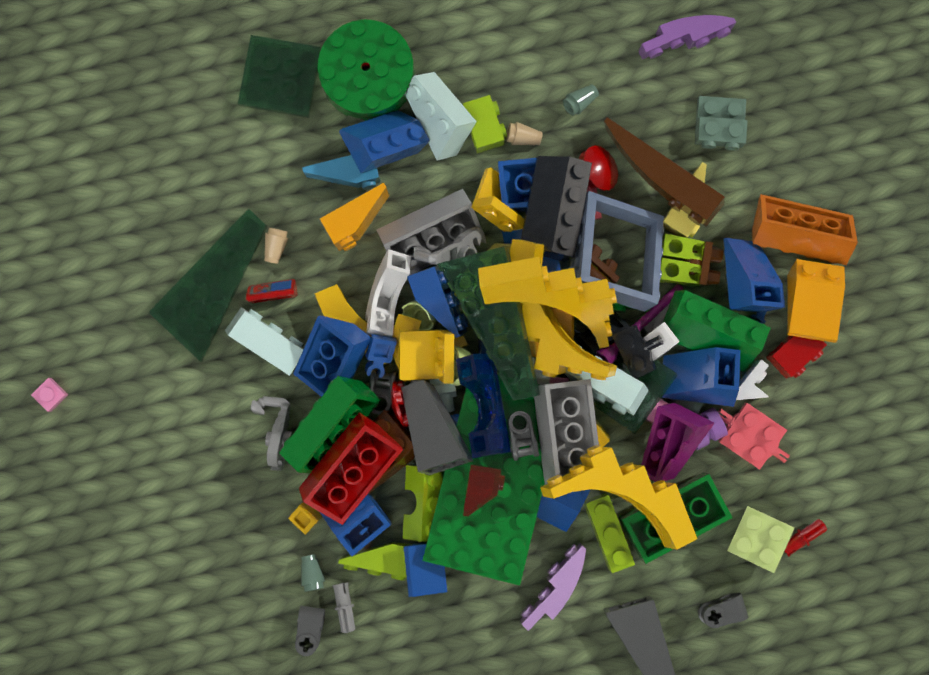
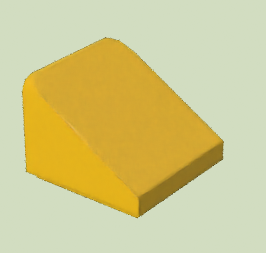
[288,502,323,535]

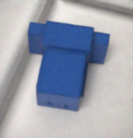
[750,312,767,324]

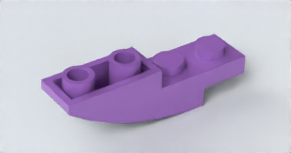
[638,15,736,60]

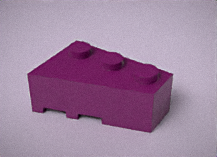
[641,403,714,482]

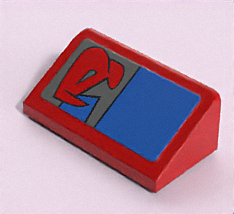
[246,279,298,304]

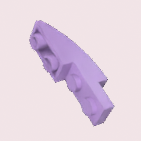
[520,543,586,631]

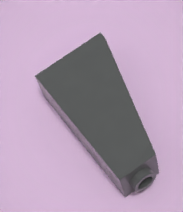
[401,380,473,475]
[603,596,675,675]

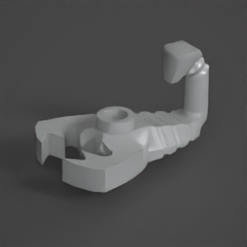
[414,227,486,272]
[250,396,293,471]

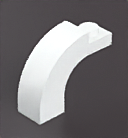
[365,249,411,337]

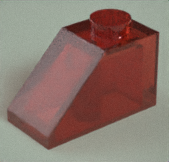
[463,465,505,516]

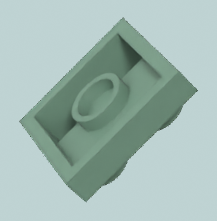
[695,96,747,151]

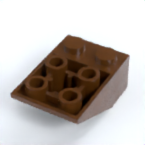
[367,410,415,495]

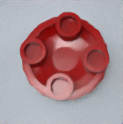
[579,145,618,191]
[391,380,409,428]

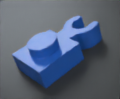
[365,334,397,378]

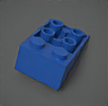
[723,238,785,312]
[407,266,469,338]
[660,347,740,407]
[320,494,392,556]

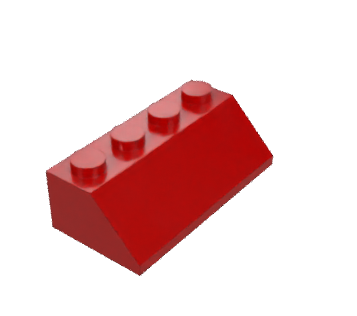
[299,413,403,525]

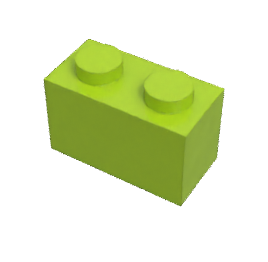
[463,95,507,153]

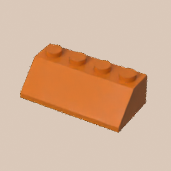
[752,194,858,265]

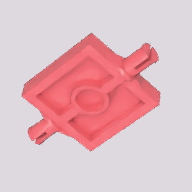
[718,402,790,470]

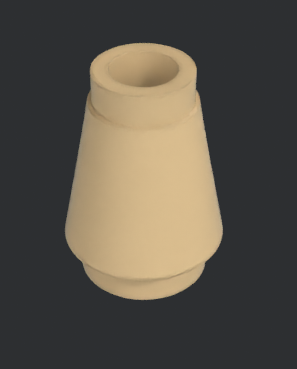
[506,122,542,146]
[264,227,289,264]

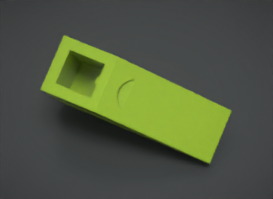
[338,541,410,581]

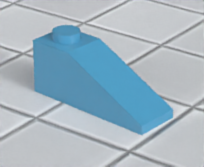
[302,155,381,189]

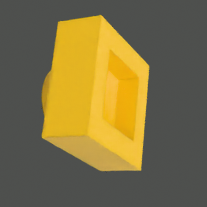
[392,314,422,341]

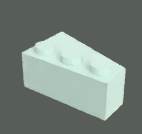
[406,72,477,160]
[225,307,303,376]
[564,346,649,416]

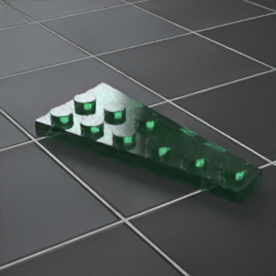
[149,209,267,362]
[437,246,540,401]

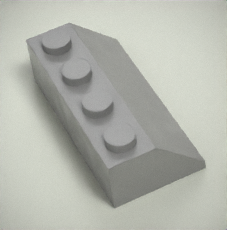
[377,189,482,275]
[533,379,599,485]

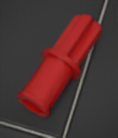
[784,519,827,557]

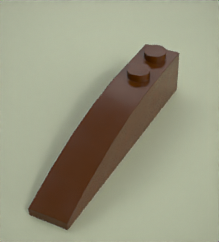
[604,117,725,227]

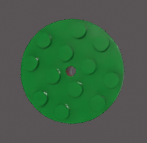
[318,19,415,121]

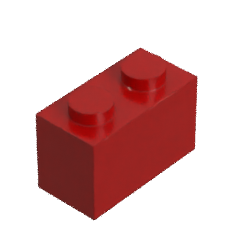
[766,335,827,378]

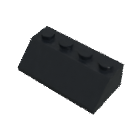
[521,156,592,262]

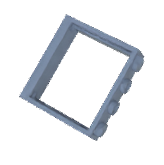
[570,191,664,312]

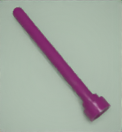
[596,284,683,364]

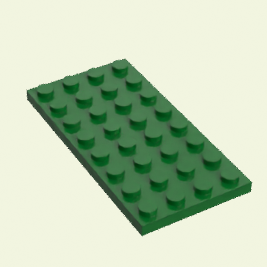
[422,368,545,586]

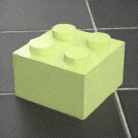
[727,506,795,573]

